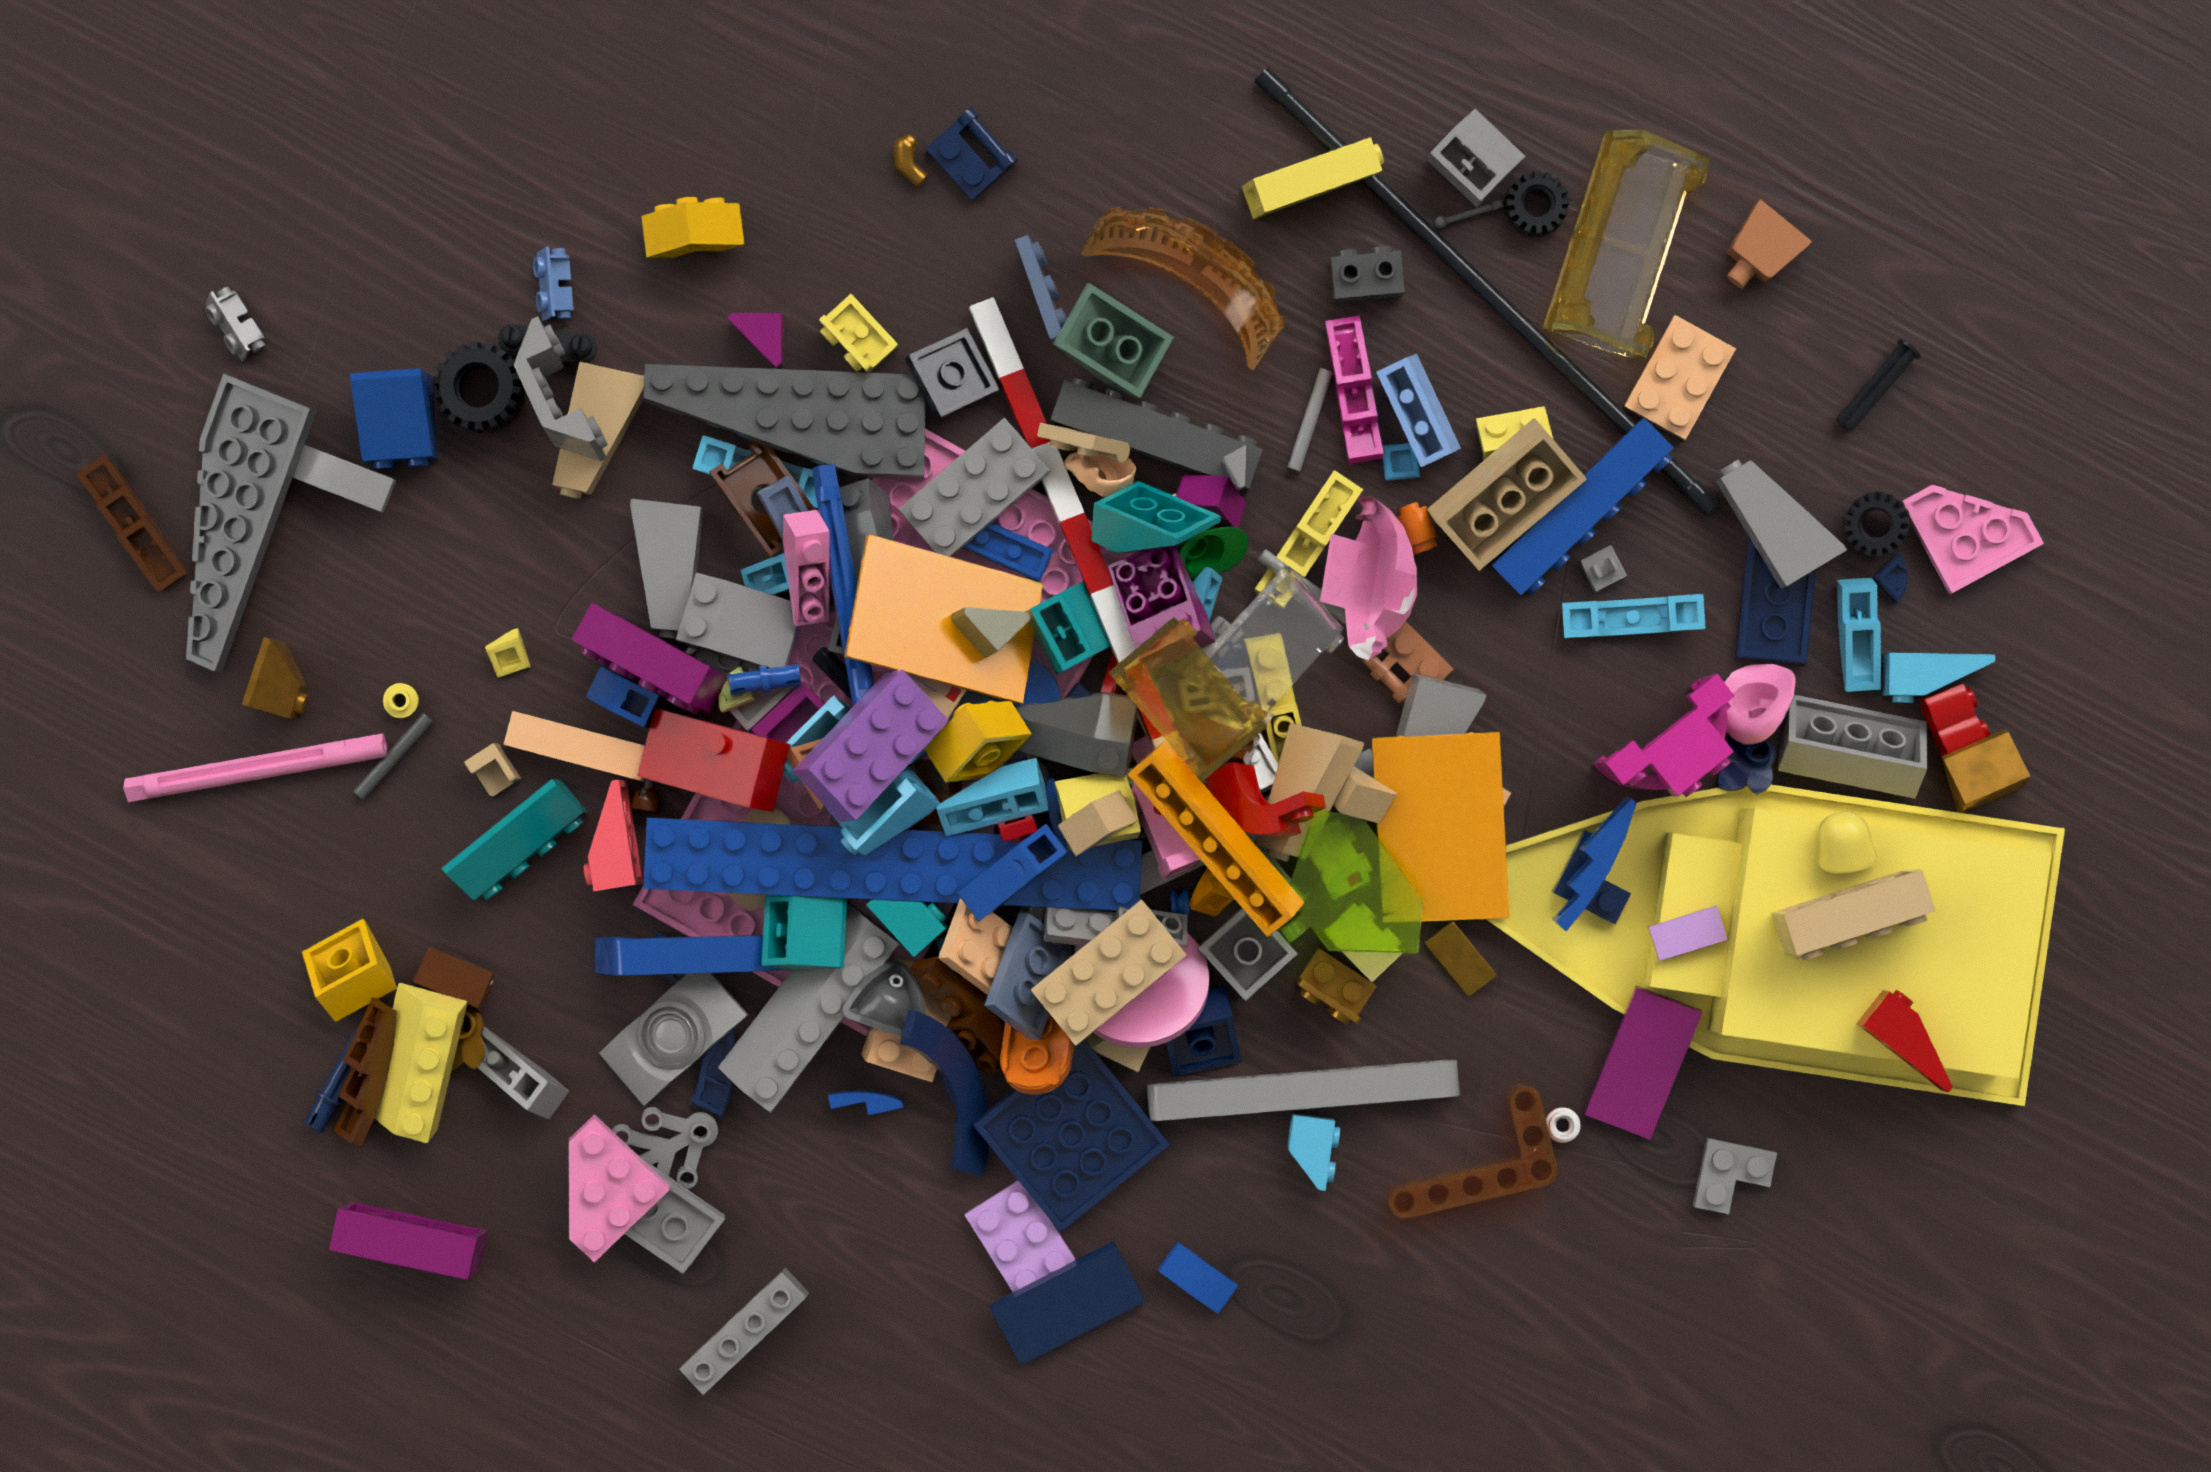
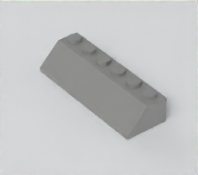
[718,901,900,1113]

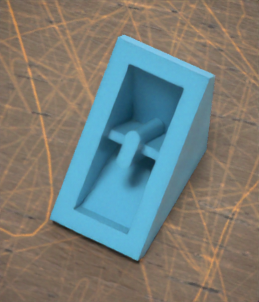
[740,553,789,596]

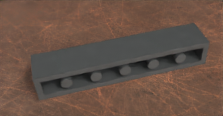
[1051,378,1263,491]

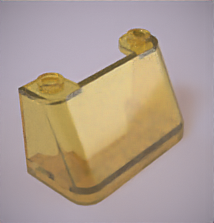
[1108,617,1268,782]

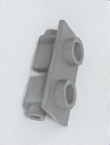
[205,287,266,362]

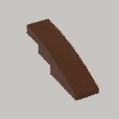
[76,453,187,592]
[333,997,397,1147]

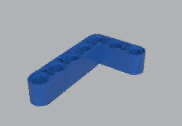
[594,935,781,975]

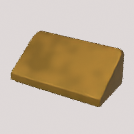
[1424,921,1497,997]

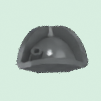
[843,961,926,1037]

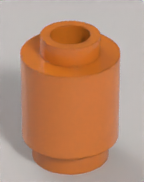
[1396,502,1438,556]

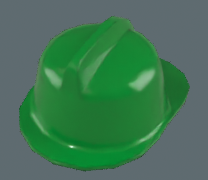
[1175,527,1249,579]

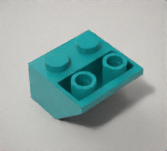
[1026,581,1110,674]
[762,895,847,971]

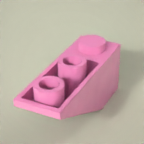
[783,510,830,626]

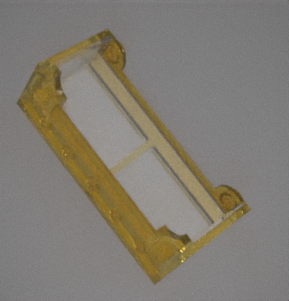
[1542,129,1710,358]

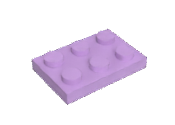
[965,1180,1076,1292]

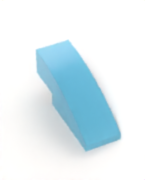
[1837,578,1881,692]

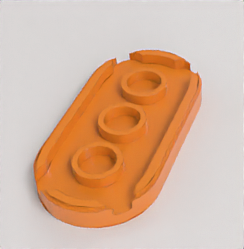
[1000,1014,1074,1095]

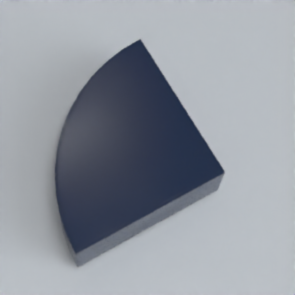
[1871,553,1907,603]

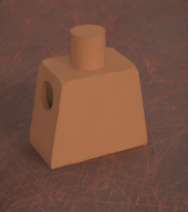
[1727,199,1812,289]

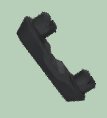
[498,324,598,364]

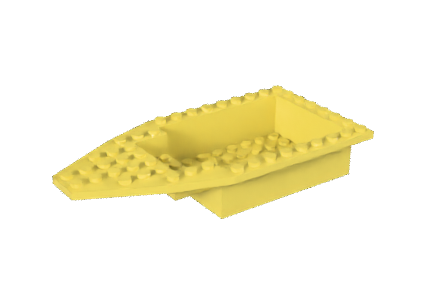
[1486,785,2065,1106]

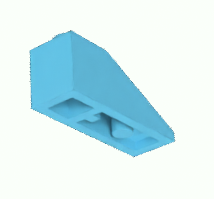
[1882,653,1995,703]
[936,758,1048,836]

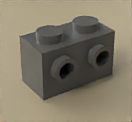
[1329,246,1405,303]

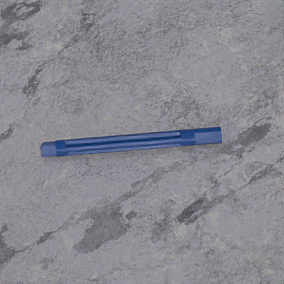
[812,464,874,706]

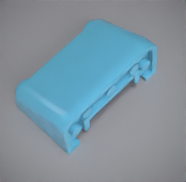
[783,695,940,855]

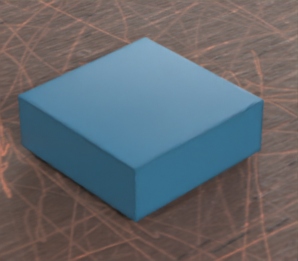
[1382,443,1420,481]

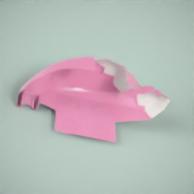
[1320,496,1417,660]

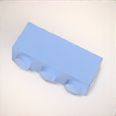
[1376,354,1461,467]

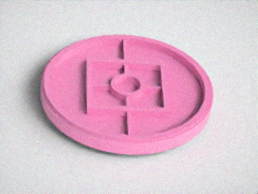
[1093,933,1209,1048]

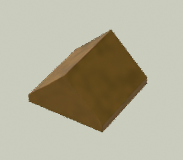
[1941,729,2030,813]

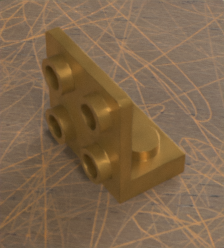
[1295,948,1377,1025]

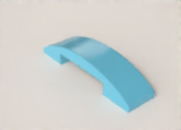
[692,435,818,509]
[1562,594,1705,638]

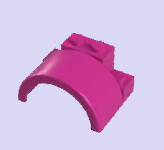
[1593,674,1735,797]

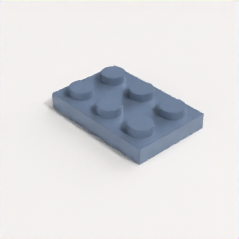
[1015,235,1067,343]
[984,912,1073,1040]

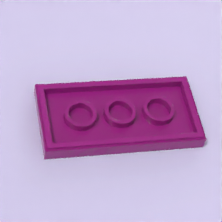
[1584,985,1702,1139]

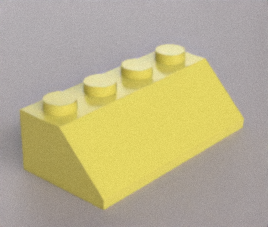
[374,983,468,1143]

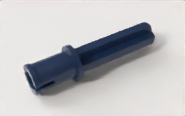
[303,1032,356,1133]

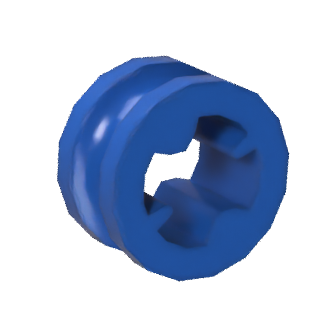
[1170,889,1190,920]

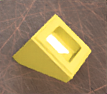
[485,628,531,678]

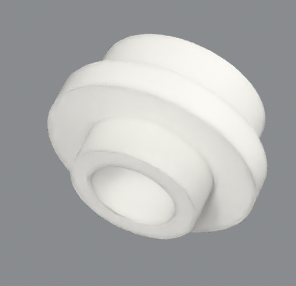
[1545,1107,1580,1143]

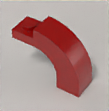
[1206,762,1326,837]

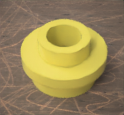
[383,683,419,718]

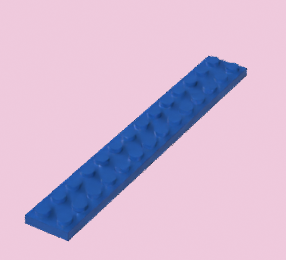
[643,818,1142,910]

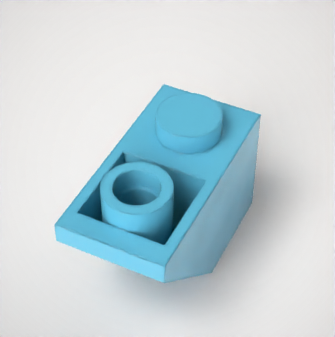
[1287,1113,1340,1191]

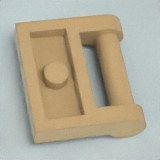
[1037,423,1130,463]

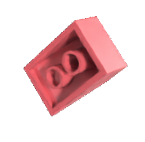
[584,780,644,891]

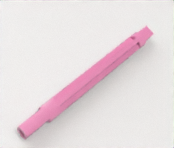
[123,733,387,802]

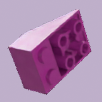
[1108,545,1216,670]

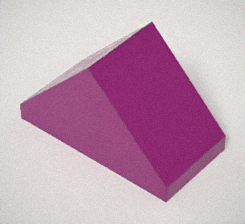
[727,313,784,369]
[1175,475,1246,528]

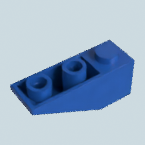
[958,824,1068,922]

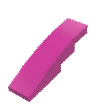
[1325,315,1383,464]

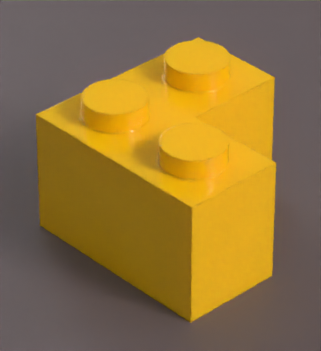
[641,197,745,258]

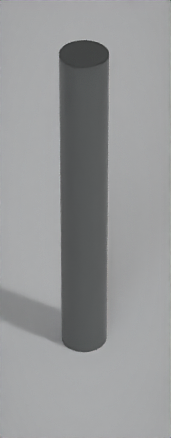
[353,713,434,800]

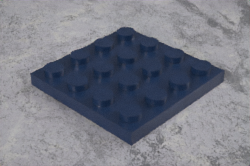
[973,1039,1170,1232]

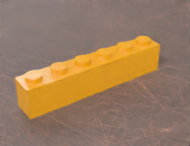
[1128,740,1305,937]

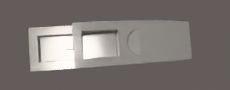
[1044,906,1188,953]

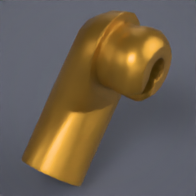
[893,134,928,188]

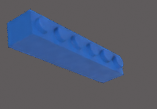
[1491,418,1674,596]

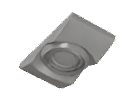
[599,973,748,1106]

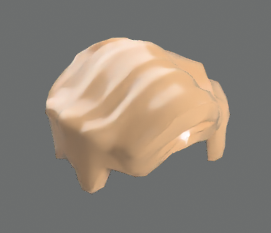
[1064,452,1137,497]

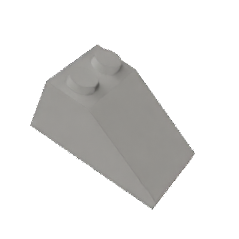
[676,573,799,668]

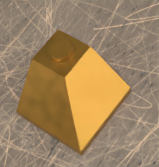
[242,637,309,719]

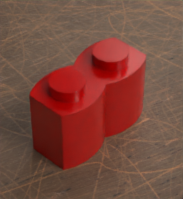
[1918,683,1990,759]

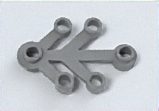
[612,1107,718,1189]

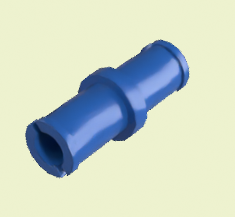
[728,663,801,696]

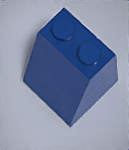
[350,368,438,470]

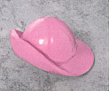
[1724,664,1796,745]

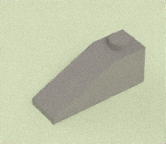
[477,1026,569,1119]

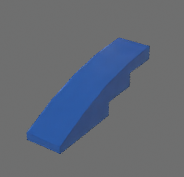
[1552,797,1637,931]

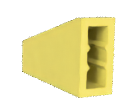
[1242,137,1384,220]

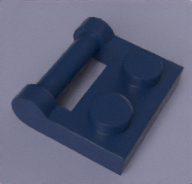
[925,107,1018,202]

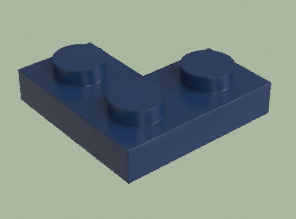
[1551,830,1631,924]

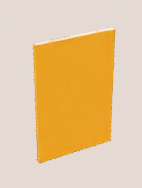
[844,534,1043,704]
[1372,732,1510,923]

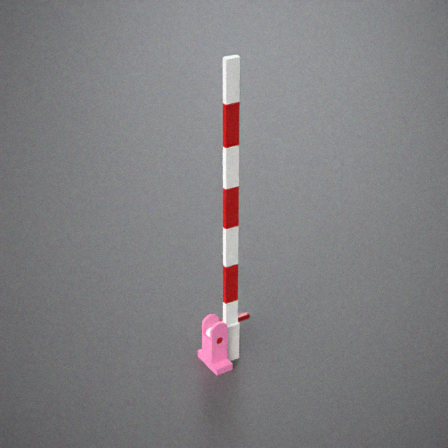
[969,297,1210,880]

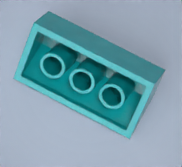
[441,779,588,901]

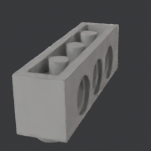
[679,1267,809,1395]

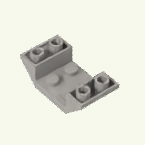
[514,316,608,461]

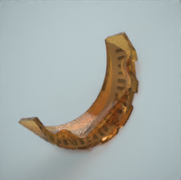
[1080,206,1284,371]

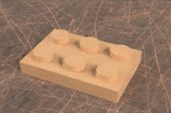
[1623,315,1736,441]
[938,898,1013,995]

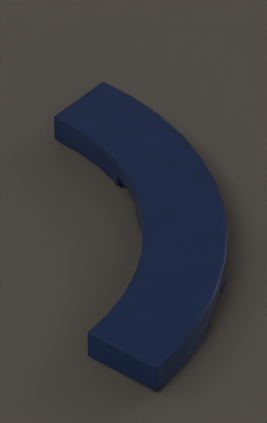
[654,930,736,1118]
[900,1010,989,1176]

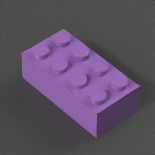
[793,669,949,822]

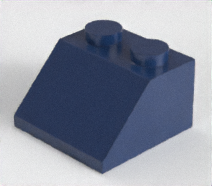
[1166,986,1242,1077]

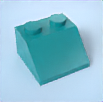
[866,899,948,957]

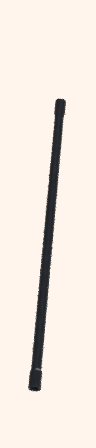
[1254,67,1720,516]

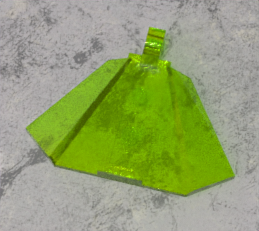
[1280,810,1423,953]

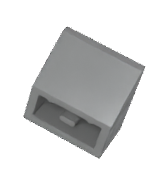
[1427,109,1526,207]

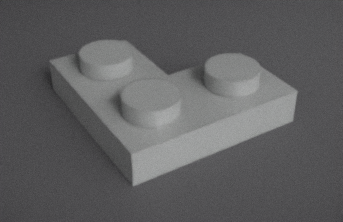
[1693,1138,1777,1214]

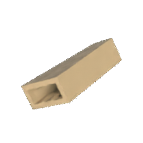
[552,362,644,499]
[1256,723,1364,862]

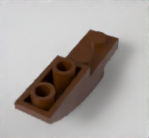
[909,956,1004,1074]

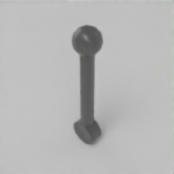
[1434,200,1505,230]

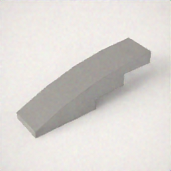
[293,445,396,513]

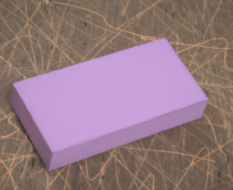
[1648,906,1728,961]

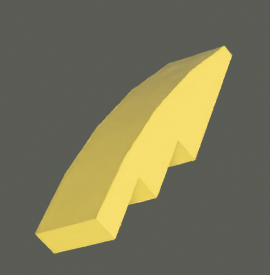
[1253,470,1363,610]

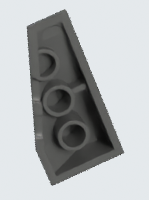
[840,478,893,584]
[1014,692,1139,777]

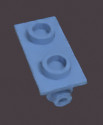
[533,247,574,322]

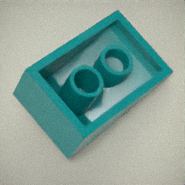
[1091,481,1221,553]

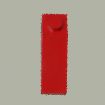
[1856,990,1953,1093]

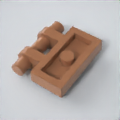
[1362,621,1453,704]

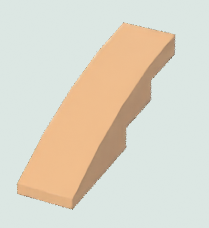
[503,711,645,781]

